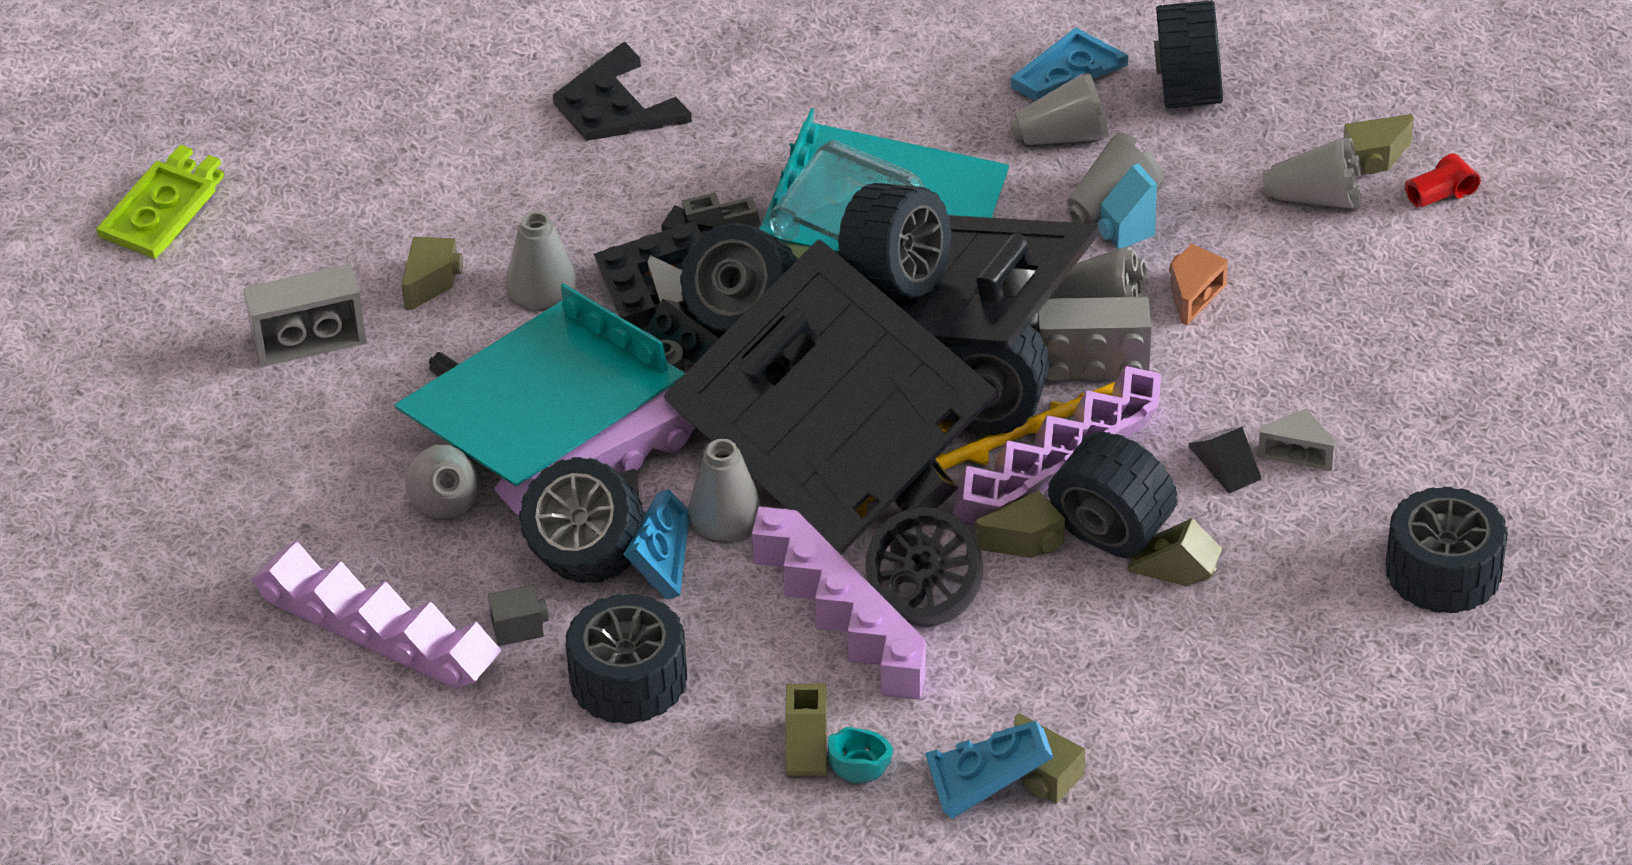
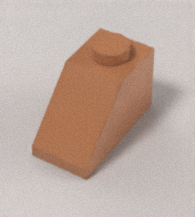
[1169,243,1228,325]

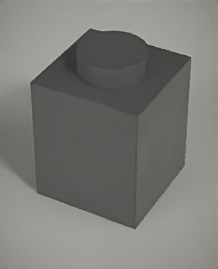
[488,585,549,646]

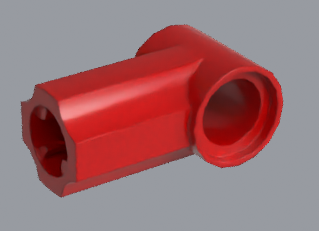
[1405,153,1481,208]

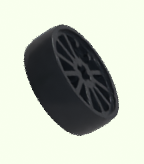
[865,507,983,626]

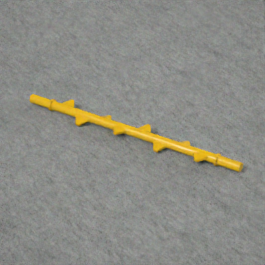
[855,381,1116,518]

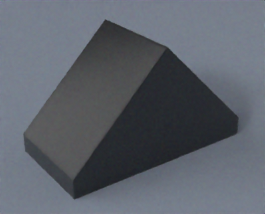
[1189,427,1261,493]

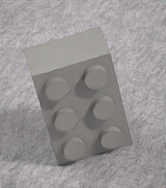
[243,264,367,367]
[1037,297,1151,382]

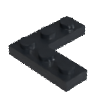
[594,221,701,325]

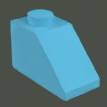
[1098,163,1157,249]

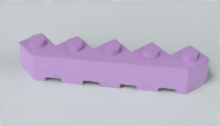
[952,366,1161,524]
[494,388,695,516]
[752,506,926,699]
[251,541,502,689]

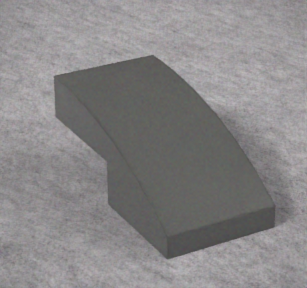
[681,192,760,227]

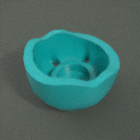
[828,727,893,784]

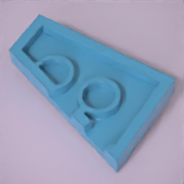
[1011,27,1128,101]
[623,489,689,599]
[925,721,1054,819]

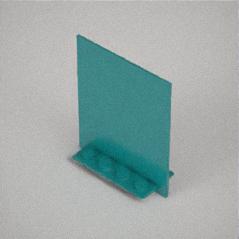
[760,108,1010,254]
[394,283,685,486]

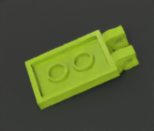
[96,144,225,259]

